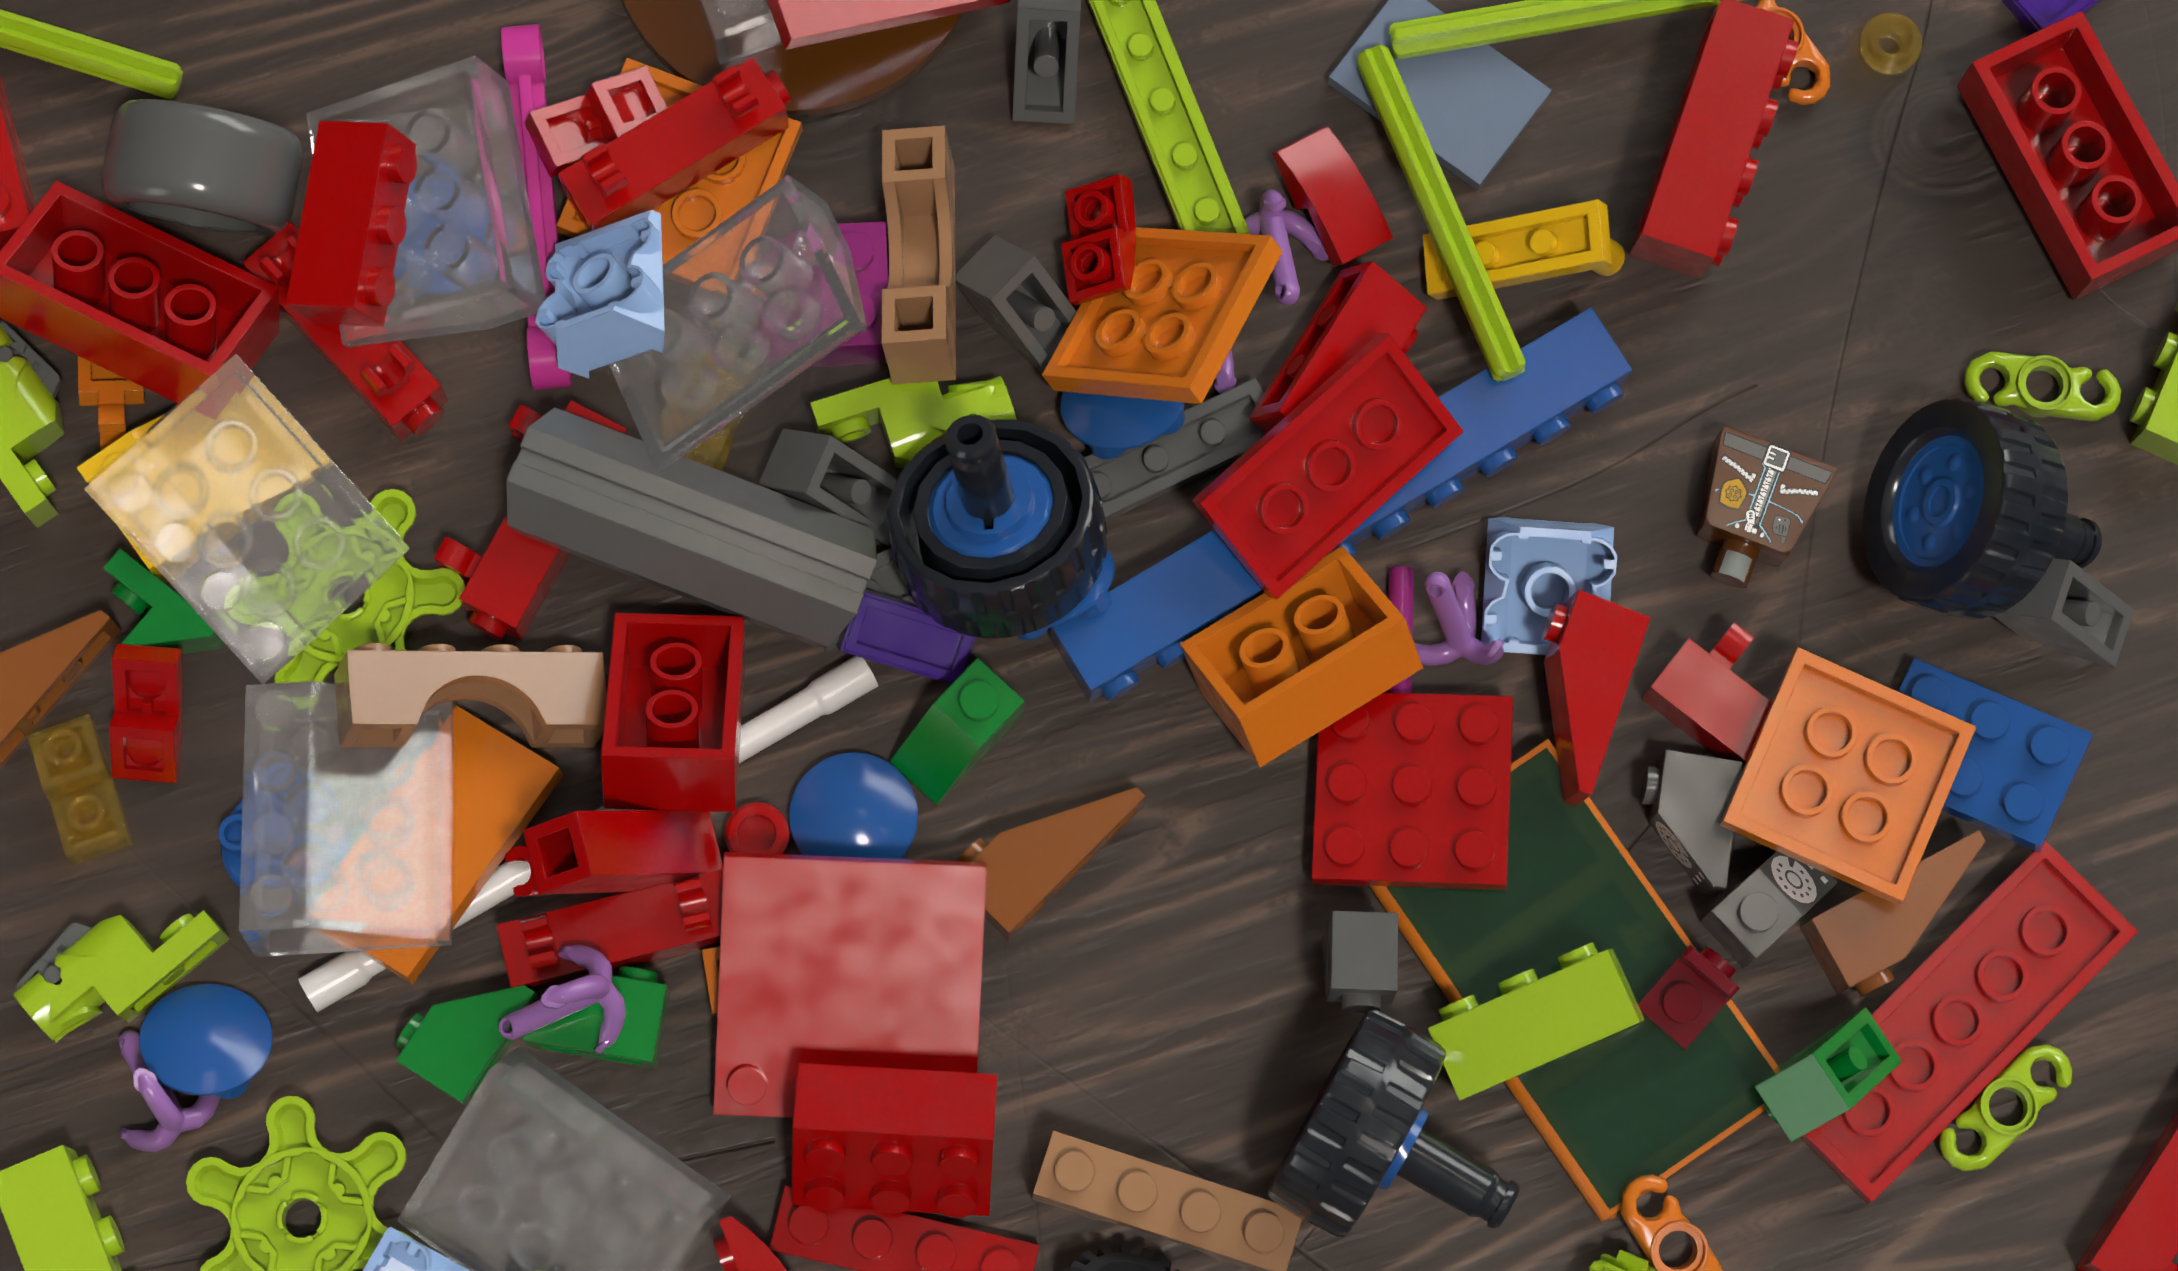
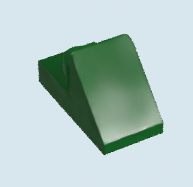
[103,549,229,654]

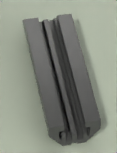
[506,407,877,648]

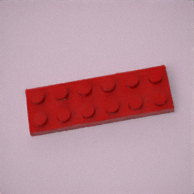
[1801,841,2139,1204]

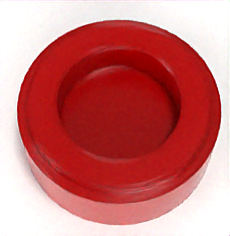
[725,802,790,855]

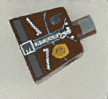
[1696,425,1838,588]

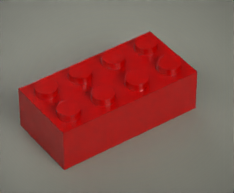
[1629,0,1799,279]
[1957,11,2178,301]
[0,180,279,421]

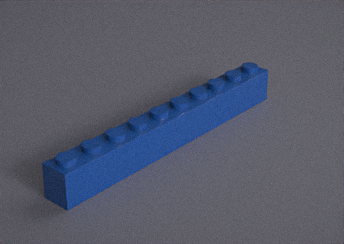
[1050,307,1632,703]

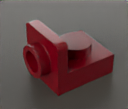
[1638,945,1740,1051]

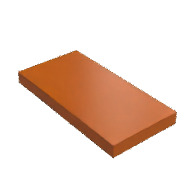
[304,705,564,985]

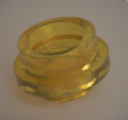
[1859,13,1922,74]

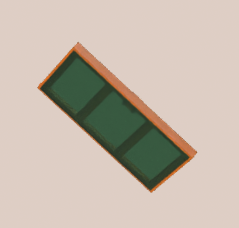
[1369,739,1778,1223]

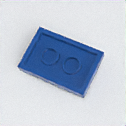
[1898,658,2093,853]

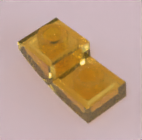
[27,714,134,866]

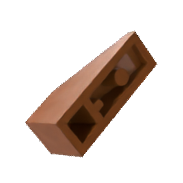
[0,610,122,769]
[956,787,1146,942]
[1800,830,1986,997]

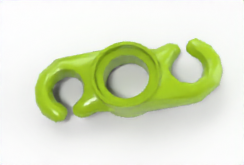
[1964,352,2121,421]
[1939,1044,2073,1172]

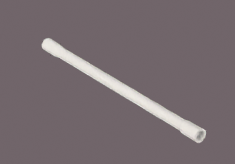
[298,656,879,1012]

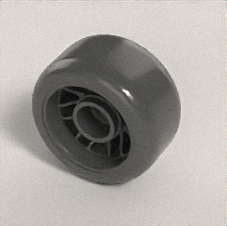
[101,99,303,236]

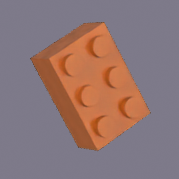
[1180,546,1423,768]

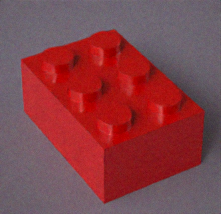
[601,613,745,812]
[792,1063,997,1218]

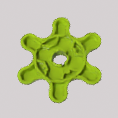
[225,489,465,704]
[186,1096,412,1271]

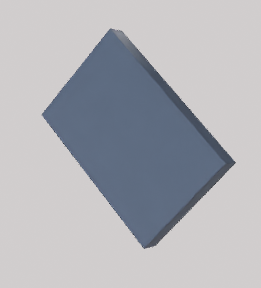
[1327,0,1552,191]

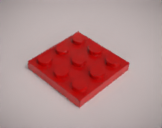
[1312,693,1514,890]

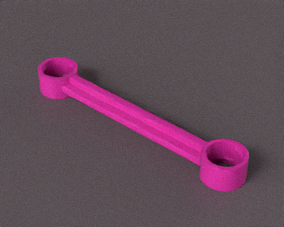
[501,24,572,391]

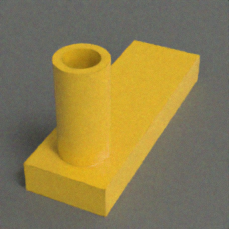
[1423,199,1625,300]

